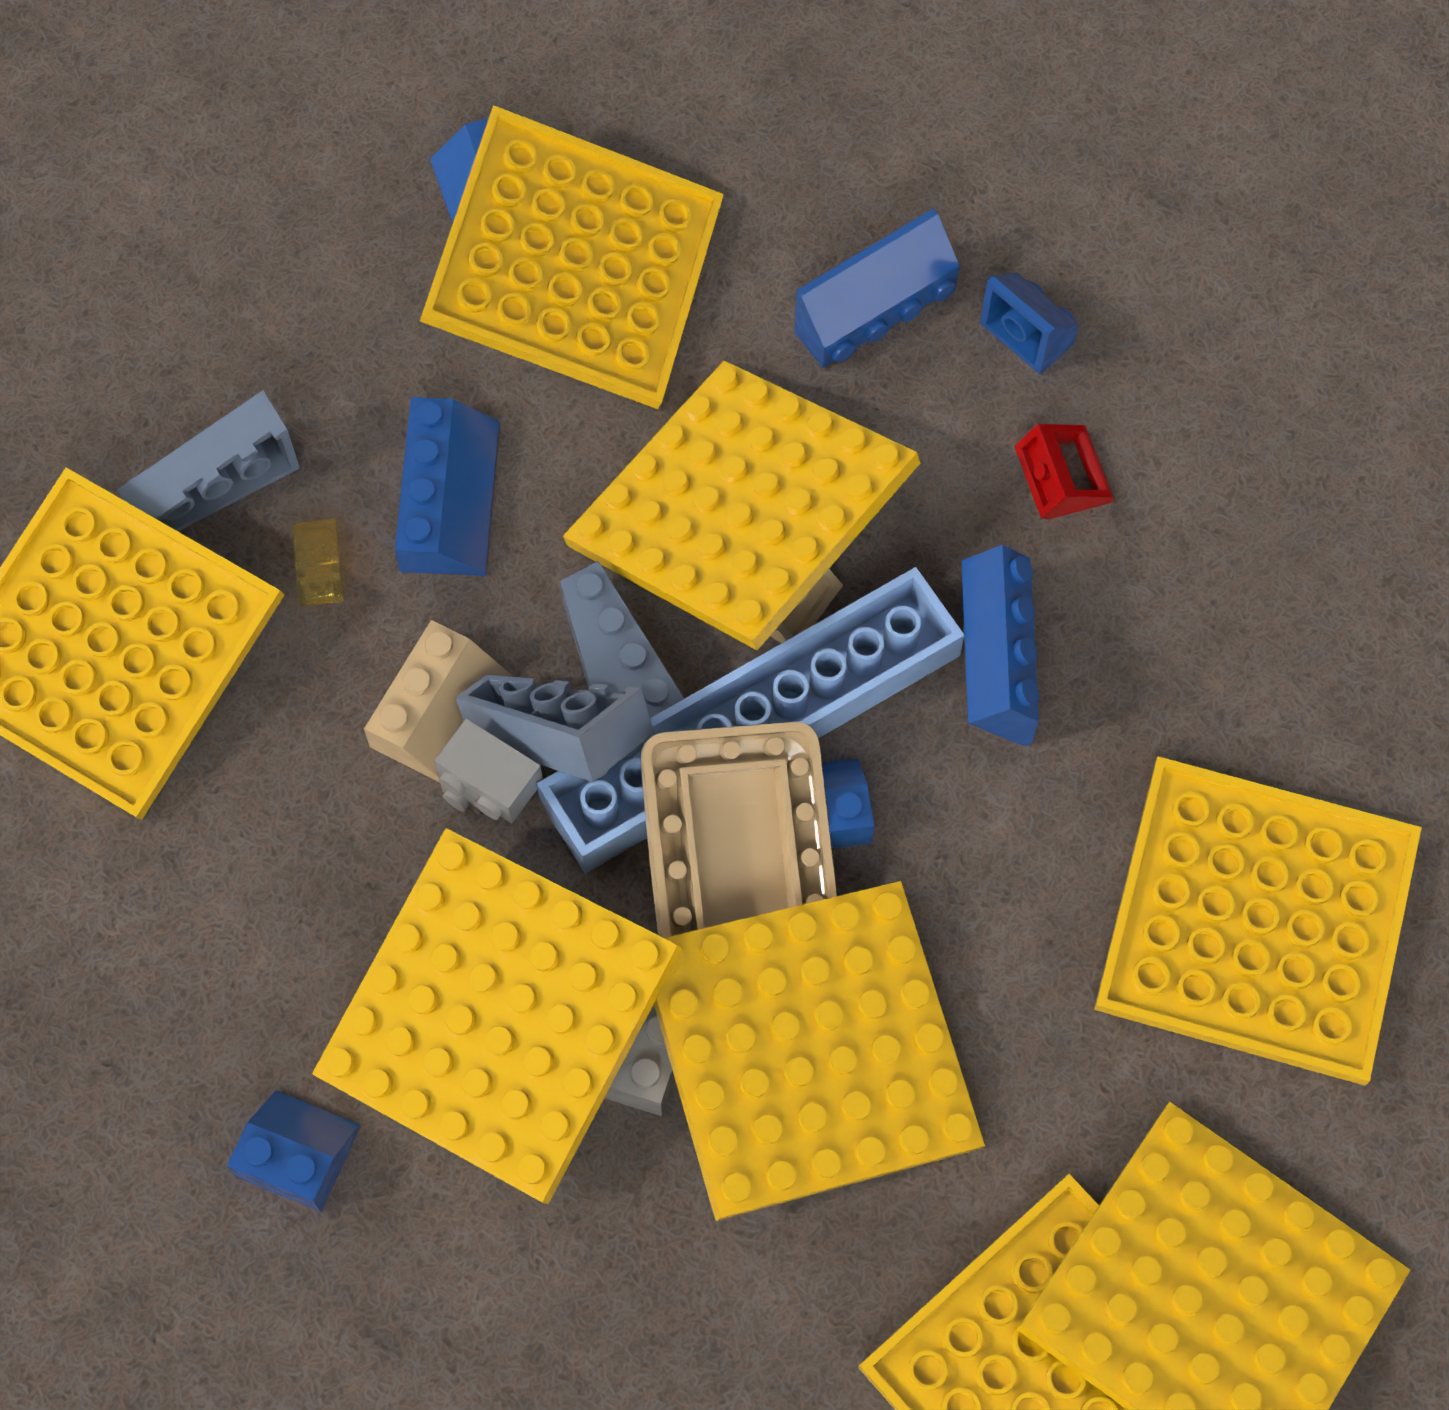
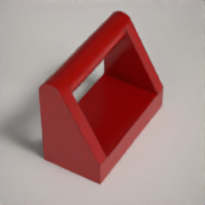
[1014,424,1114,519]

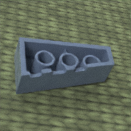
[117,390,300,531]
[560,561,684,718]
[456,675,654,782]

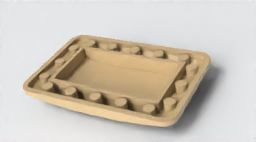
[641,722,837,938]

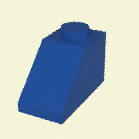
[822,758,874,849]

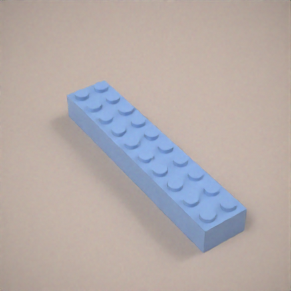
[536,567,964,874]

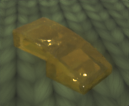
[293,518,344,607]

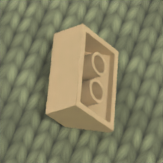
[364,620,512,782]

